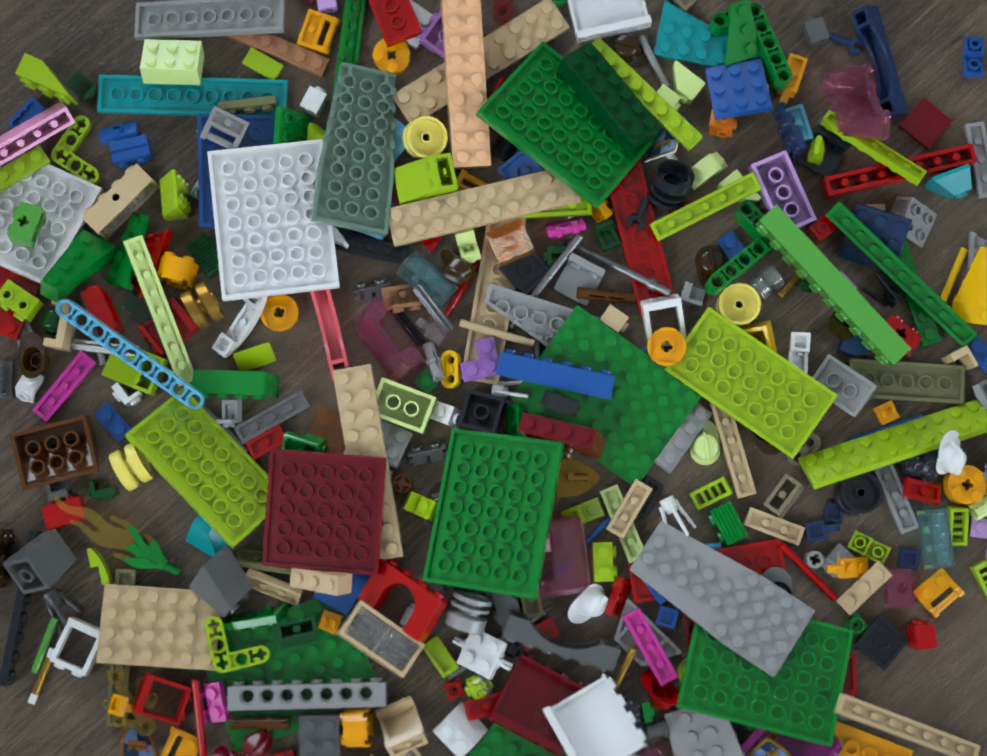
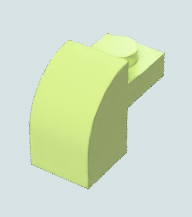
[691,151,728,190]
[454,228,481,263]

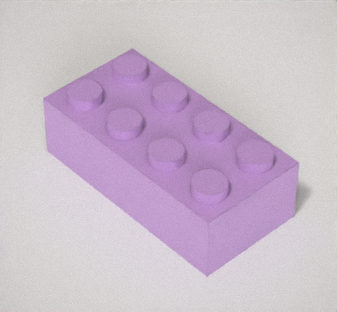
[748,150,817,229]

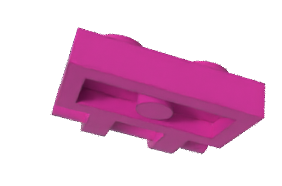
[544,217,586,238]
[200,681,231,724]

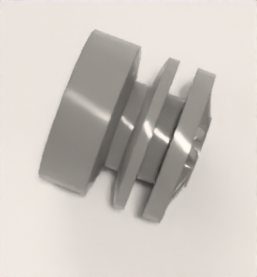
[445,588,493,634]

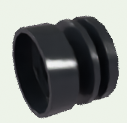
[647,159,695,211]

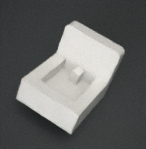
[15,375,44,403]
[111,382,144,406]
[430,401,462,429]

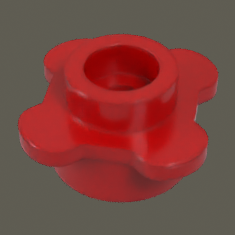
[444,678,466,701]

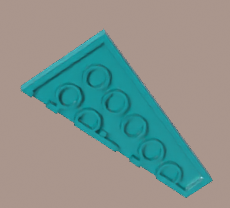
[654,1,765,72]

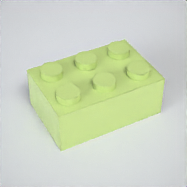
[140,39,205,85]
[376,377,437,435]

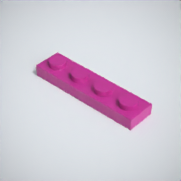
[32,351,97,423]
[622,607,678,686]

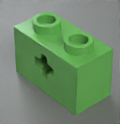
[7,201,46,249]

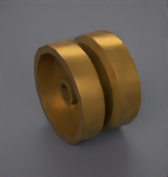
[180,281,225,331]

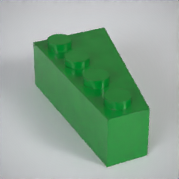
[40,229,116,303]
[192,370,280,400]

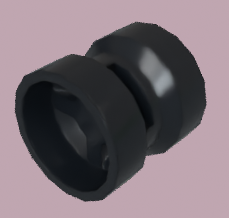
[504,641,523,660]

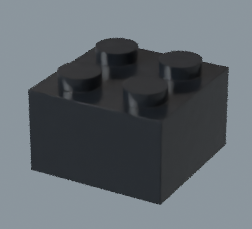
[457,389,507,434]

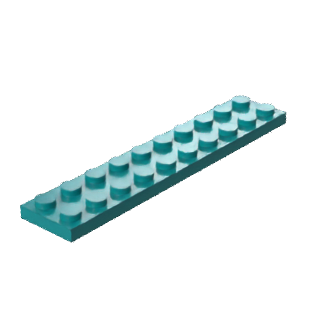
[97,75,288,118]

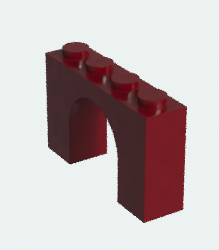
[518,412,606,459]

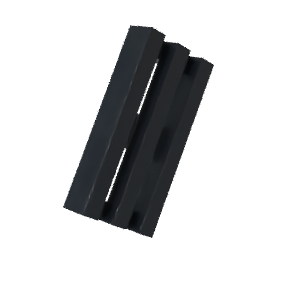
[638,476,664,519]

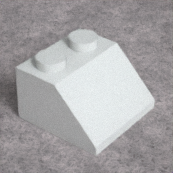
[433,701,489,756]

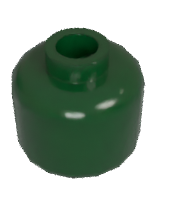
[42,306,60,335]

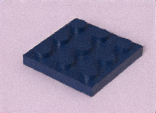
[837,202,912,272]

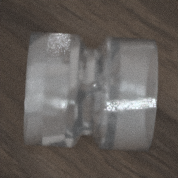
[748,265,785,301]

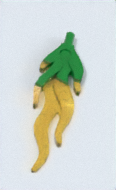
[53,495,181,576]

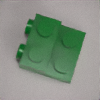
[282,431,328,453]

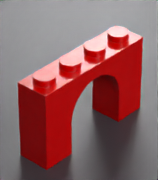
[357,558,449,642]

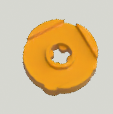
[372,39,410,74]
[260,295,299,332]
[647,327,686,366]

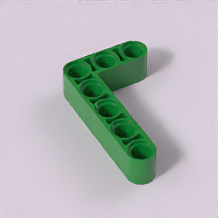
[708,2,793,91]
[705,201,774,295]

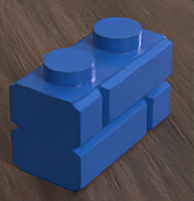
[109,134,154,169]

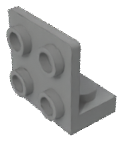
[890,196,937,248]
[554,253,606,306]

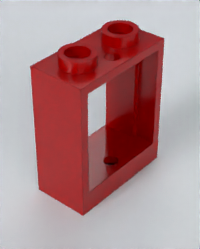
[81,284,125,336]
[133,671,193,726]

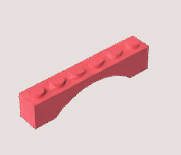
[310,289,350,382]

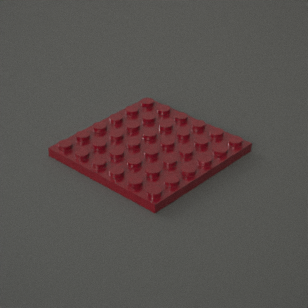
[262,448,387,575]

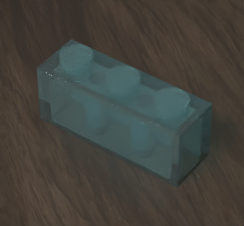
[396,251,459,309]
[916,508,955,569]

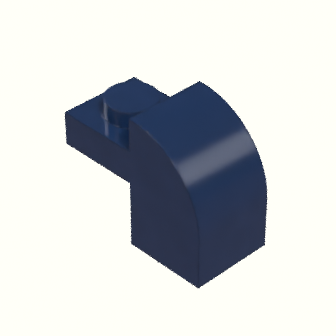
[836,336,871,357]

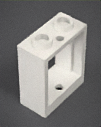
[640,294,687,349]
[49,616,100,678]

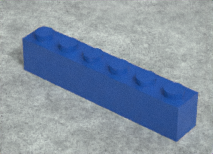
[496,349,615,399]

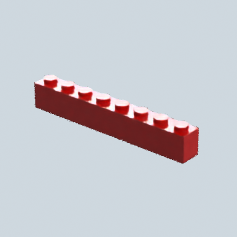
[820,143,978,200]

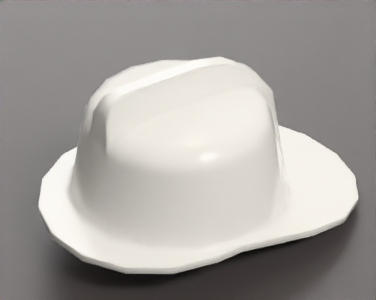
[936,430,967,475]
[568,584,608,624]

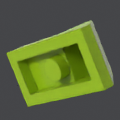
[402,491,437,521]

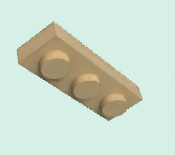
[606,479,652,539]
[743,507,805,546]
[836,561,893,615]
[246,568,303,606]

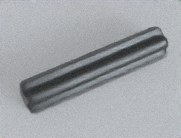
[413,284,454,334]

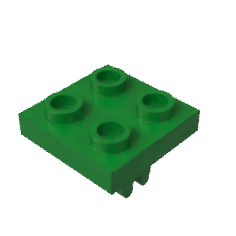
[273,106,309,144]

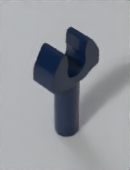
[829,32,865,56]

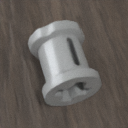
[803,551,824,568]

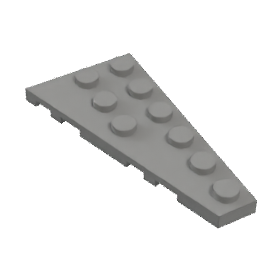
[484,283,600,347]

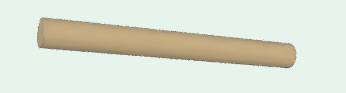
[459,319,535,347]

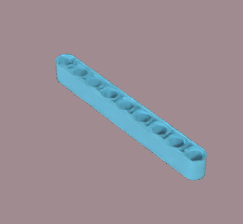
[56,299,205,409]

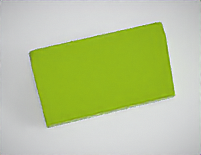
[233,342,277,371]

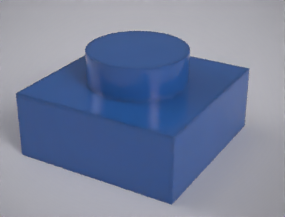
[655,605,679,629]

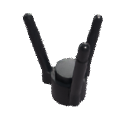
[862,271,903,308]

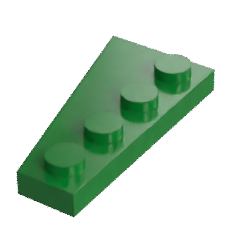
[105,212,150,291]

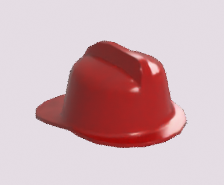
[641,669,679,711]

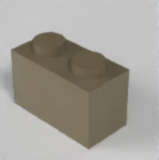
[763,474,805,519]

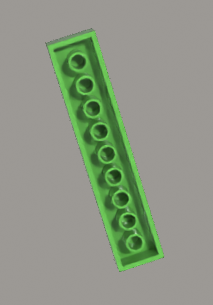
[755,205,911,365]

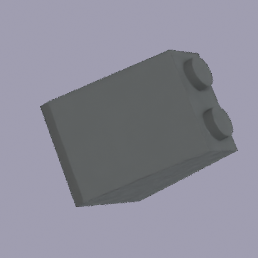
[2,529,77,594]
[189,545,253,618]

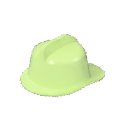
[689,420,721,465]

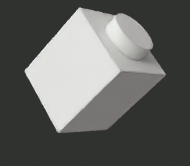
[299,86,328,118]

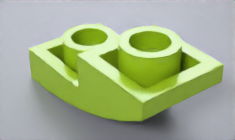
[847,530,891,565]

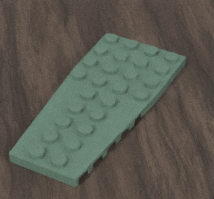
[311,62,396,236]

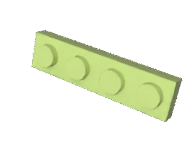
[599,484,643,563]

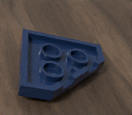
[773,102,806,161]

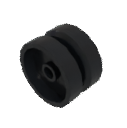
[833,472,883,517]

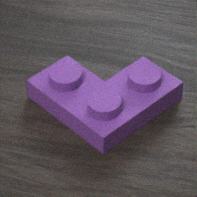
[460,337,499,383]

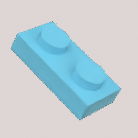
[785,104,814,143]

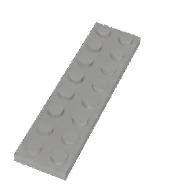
[134,0,285,40]

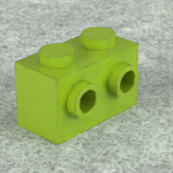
[0,279,44,323]
[591,542,617,582]

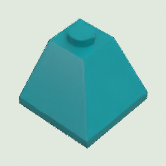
[923,163,972,200]
[185,514,228,557]

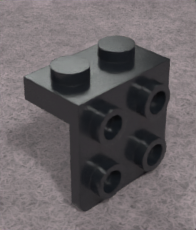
[797,124,851,177]

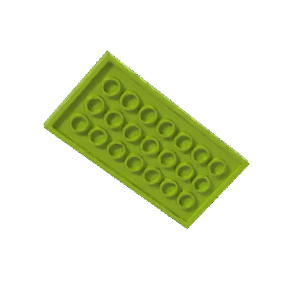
[664,307,838,459]
[125,387,268,549]

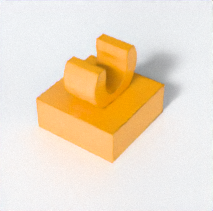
[591,201,614,223]
[873,400,900,426]
[318,609,343,635]
[107,693,134,717]

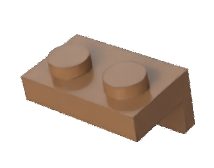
[381,283,423,313]

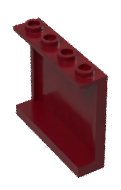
[488,654,587,756]

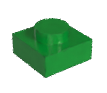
[414,368,441,394]
[638,701,655,723]

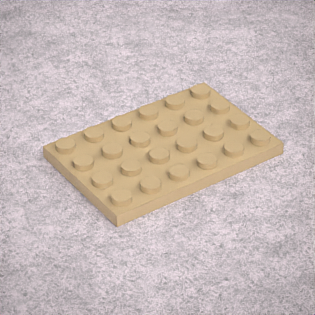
[96,584,221,671]

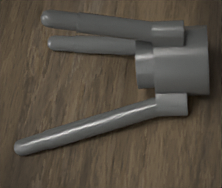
[43,589,82,636]

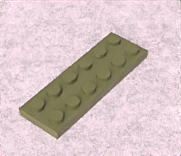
[848,359,965,404]

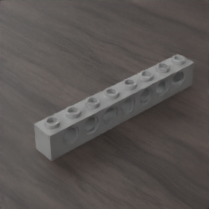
[227,678,387,711]

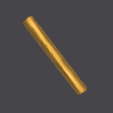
[776,273,801,299]
[613,646,637,693]

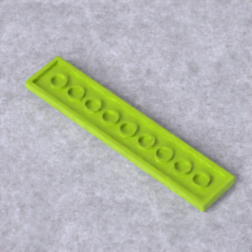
[798,399,987,489]

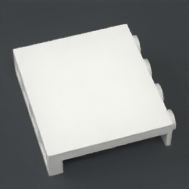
[567,0,652,44]
[542,674,646,756]

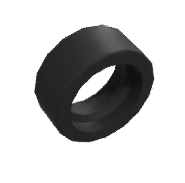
[541,390,580,416]

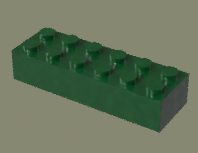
[557,42,662,155]

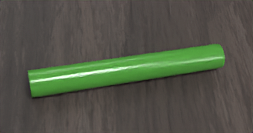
[31,616,59,674]

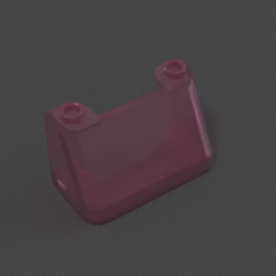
[822,63,891,141]
[355,296,426,382]
[540,515,591,599]

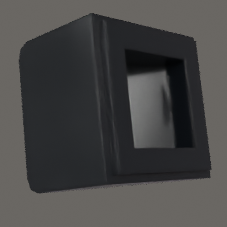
[490,136,517,163]

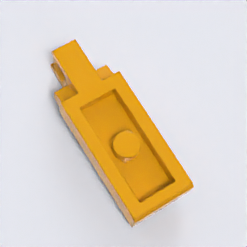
[777,53,808,105]
[827,556,868,579]

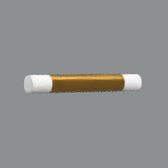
[28,647,55,705]

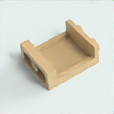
[43,298,76,352]
[375,696,428,756]

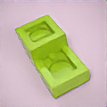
[561,497,606,530]
[87,548,114,585]

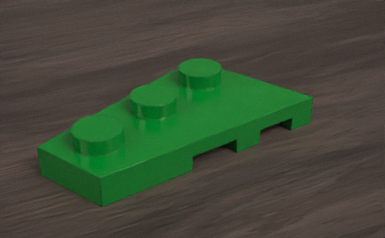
[723,0,761,65]
[223,602,291,632]

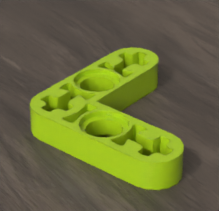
[51,115,101,185]
[204,616,270,673]

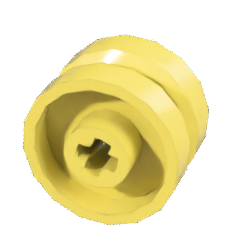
[402,116,448,159]
[715,283,761,327]
[109,443,154,491]

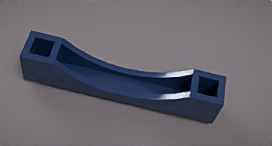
[851,5,909,120]

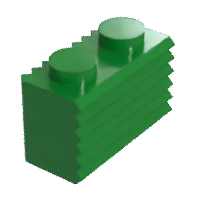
[707,500,748,546]

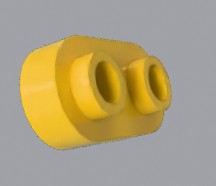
[440,350,461,389]

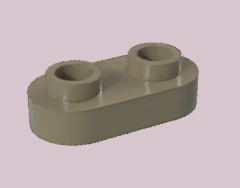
[787,433,821,466]

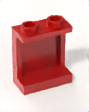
[138,297,200,357]

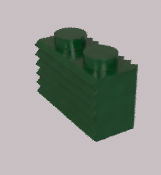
[186,233,219,279]
[276,616,320,649]

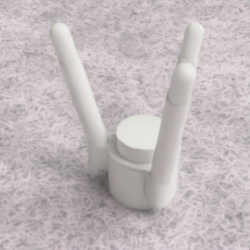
[491,380,529,411]
[658,495,696,536]

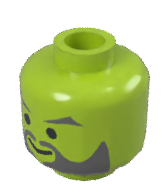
[464,673,494,700]

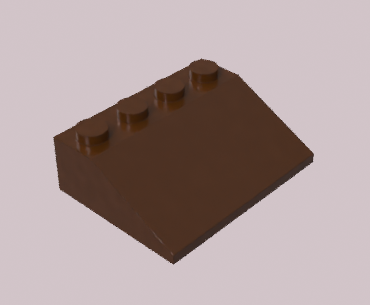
[10,415,99,491]

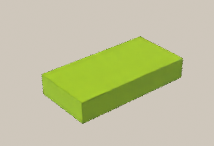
[242,47,284,80]
[423,635,460,679]

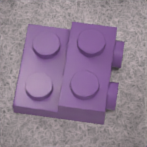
[419,10,444,59]

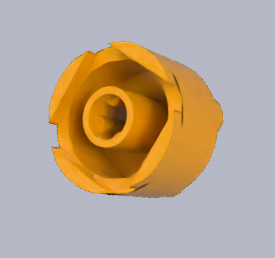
[157,251,199,290]
[942,465,987,505]
[340,707,374,748]

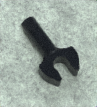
[626,197,650,233]

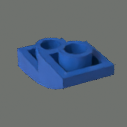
[962,37,984,78]

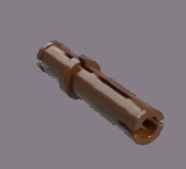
[576,287,635,304]
[230,715,291,731]

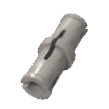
[422,342,445,382]

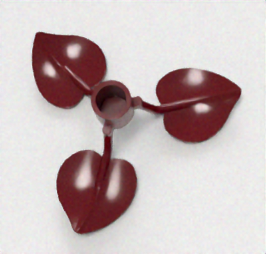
[207,729,272,756]

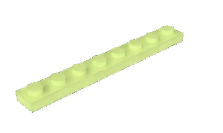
[123,235,193,386]

